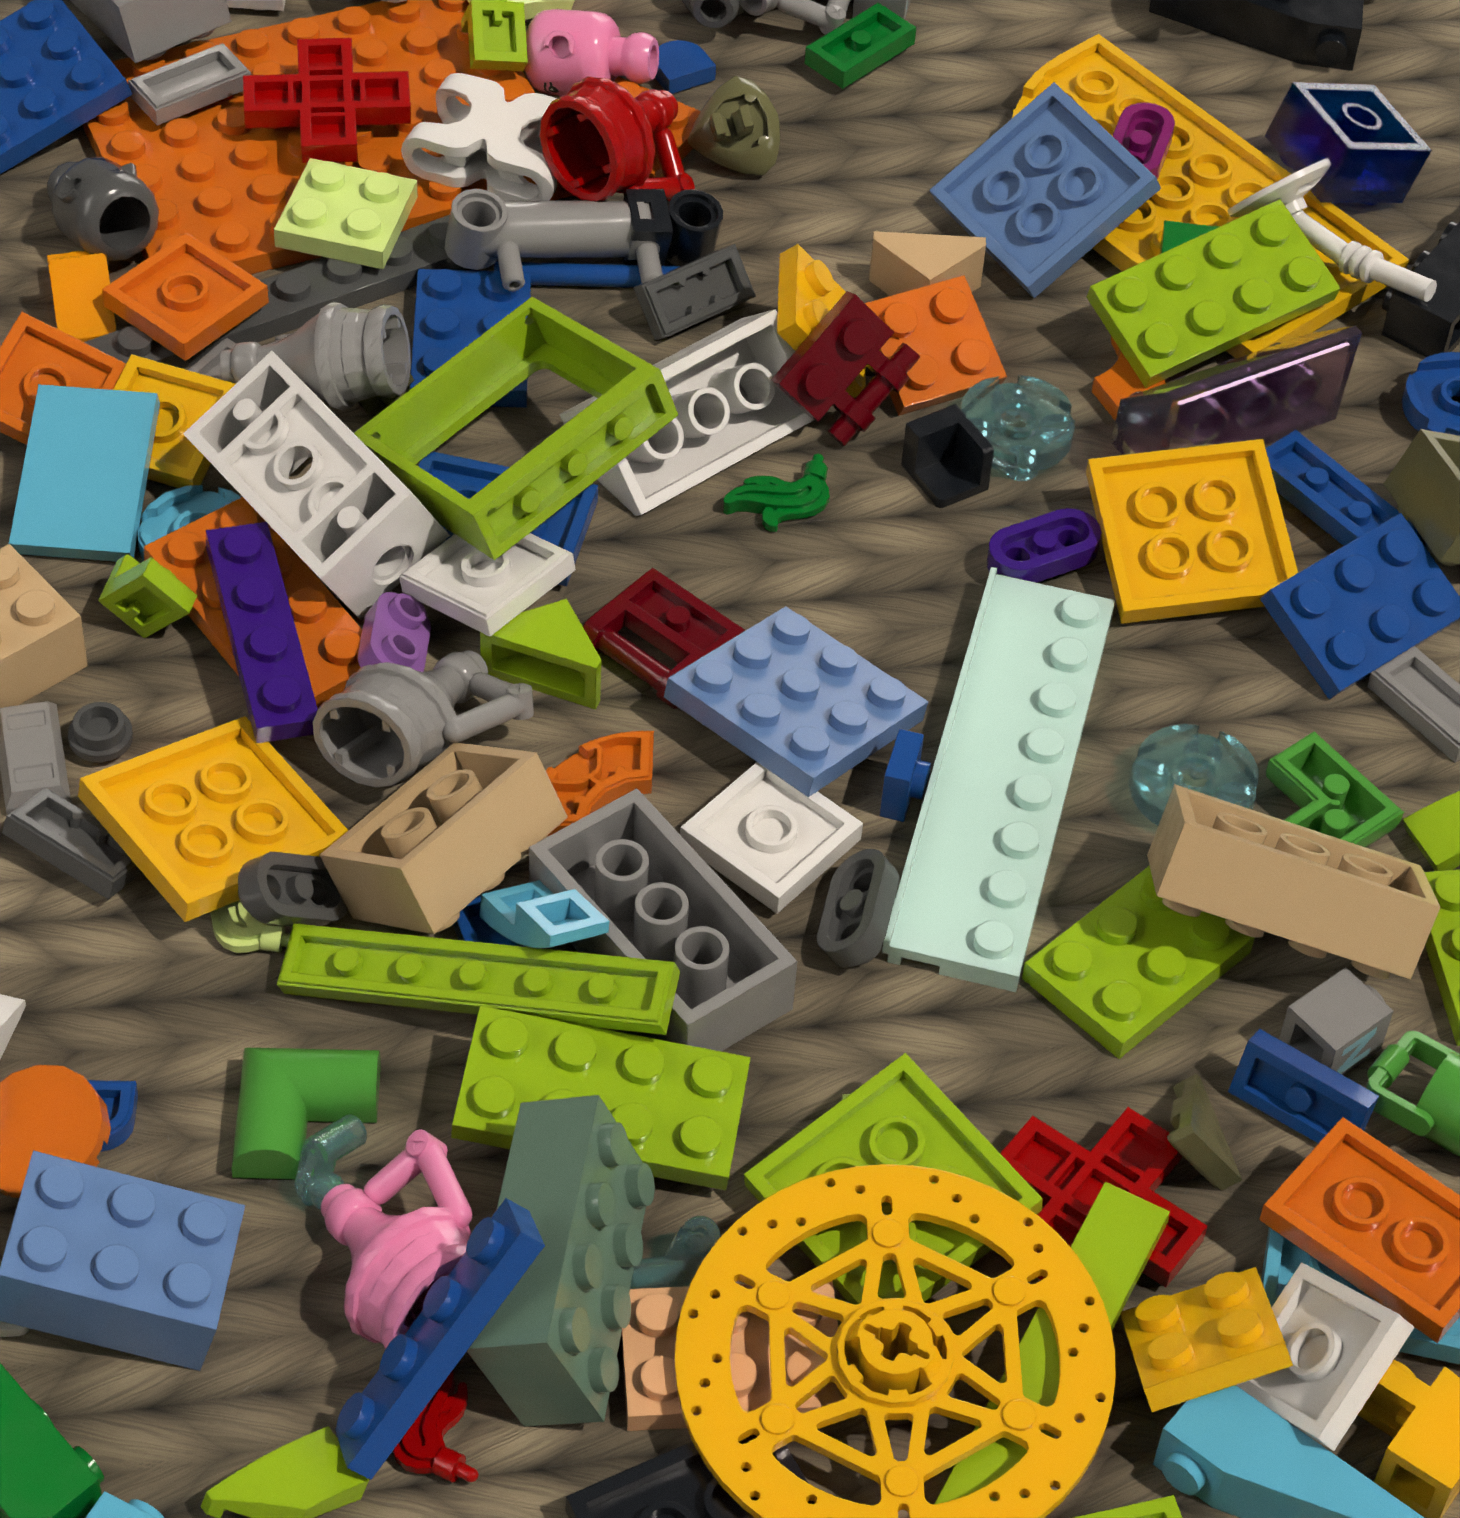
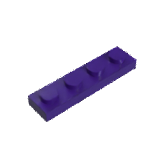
[206,522,318,743]

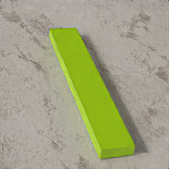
[277,923,680,1035]
[935,1182,1170,1504]

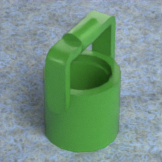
[1366,1031,1460,1157]

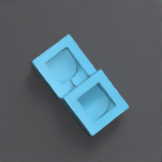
[480,880,610,949]

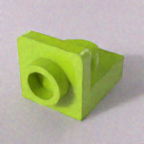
[461,0,528,71]
[98,555,198,638]

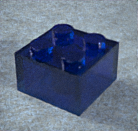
[1265,82,1432,205]

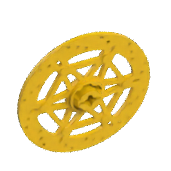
[675,1164,1116,1518]

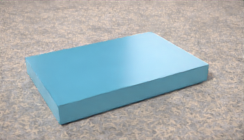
[9,384,160,562]

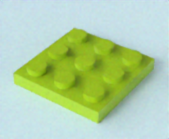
[744,1053,1043,1304]

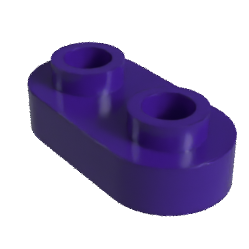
[987,508,1101,583]

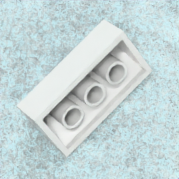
[559,309,815,516]

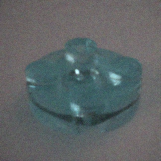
[960,375,1075,481]
[1129,724,1259,826]

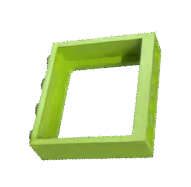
[354,297,679,560]

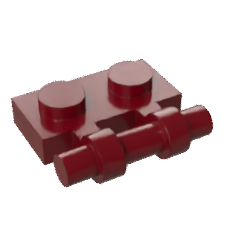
[771,291,920,446]

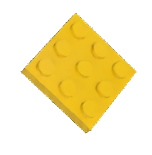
[1086,439,1298,624]
[78,716,349,922]

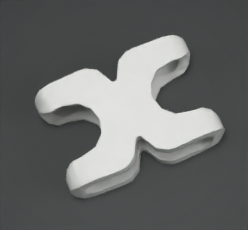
[401,73,557,201]

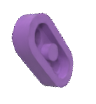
[358,592,431,672]

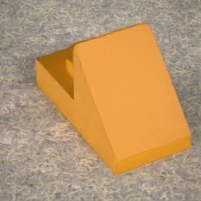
[47,251,117,342]

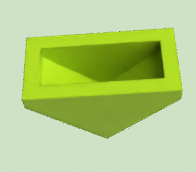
[480,599,601,710]

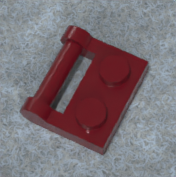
[583,567,745,709]

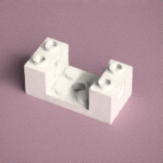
[183,350,450,620]

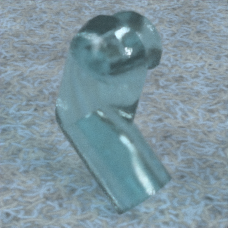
[294,1114,367,1210]
[630,1216,721,1289]

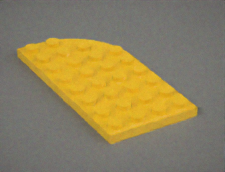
[1012,34,1409,370]

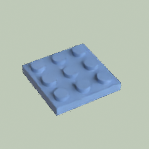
[929,82,1161,298]
[664,606,929,797]

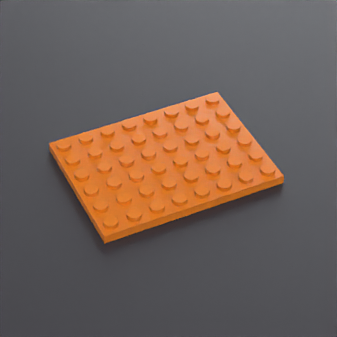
[82,0,575,274]

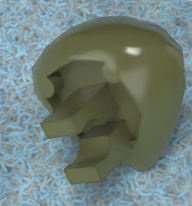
[688,76,780,175]

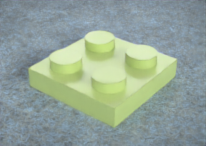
[274,158,418,269]

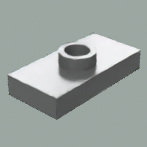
[633,244,756,340]
[2,788,142,900]

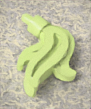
[209,900,290,953]

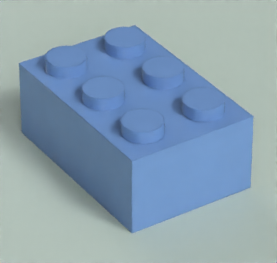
[0,1151,245,1371]

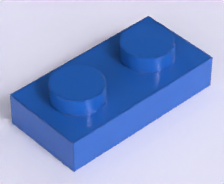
[1228,1029,1379,1144]

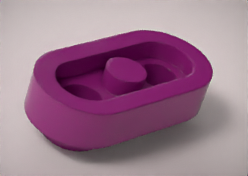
[1113,102,1175,179]

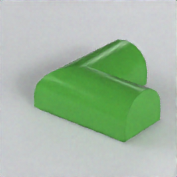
[1266,732,1404,847]
[231,1048,381,1179]

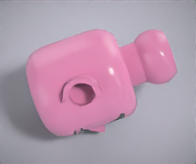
[524,9,659,97]

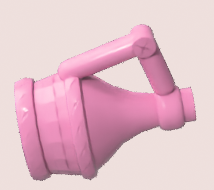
[321,1129,472,1349]

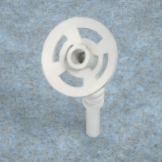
[1227,158,1437,302]

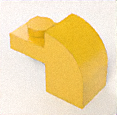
[1358,1360,1460,1518]

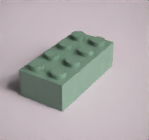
[467,1095,655,1427]

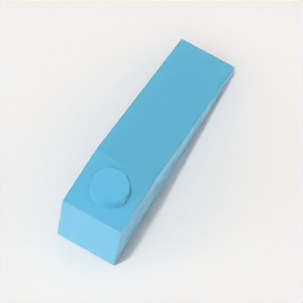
[1153,1385,1424,1518]

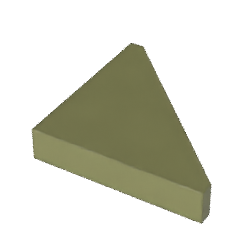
[1167,1073,1242,1191]

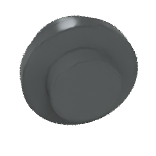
[68,702,133,762]

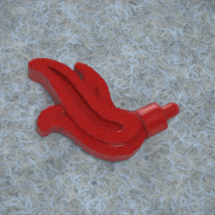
[393,1370,479,1483]

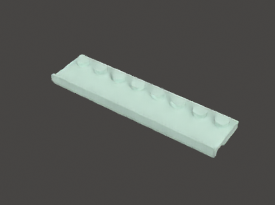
[882,567,1115,992]

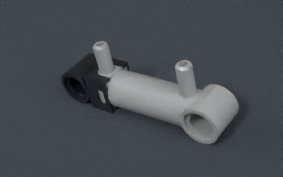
[444,189,723,291]

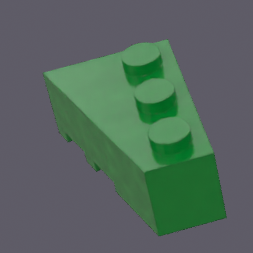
[0,1363,104,1518]

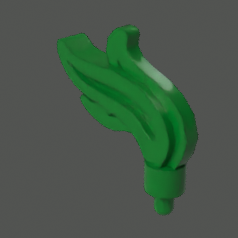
[723,453,830,532]

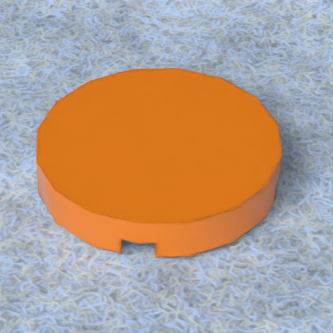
[0,1065,111,1198]

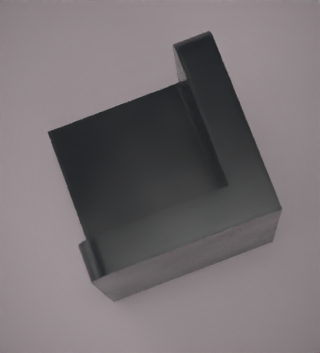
[901,404,994,508]

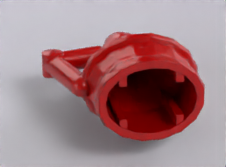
[540,76,695,202]

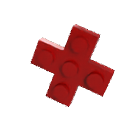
[243,38,411,163]
[1000,1107,1208,1288]

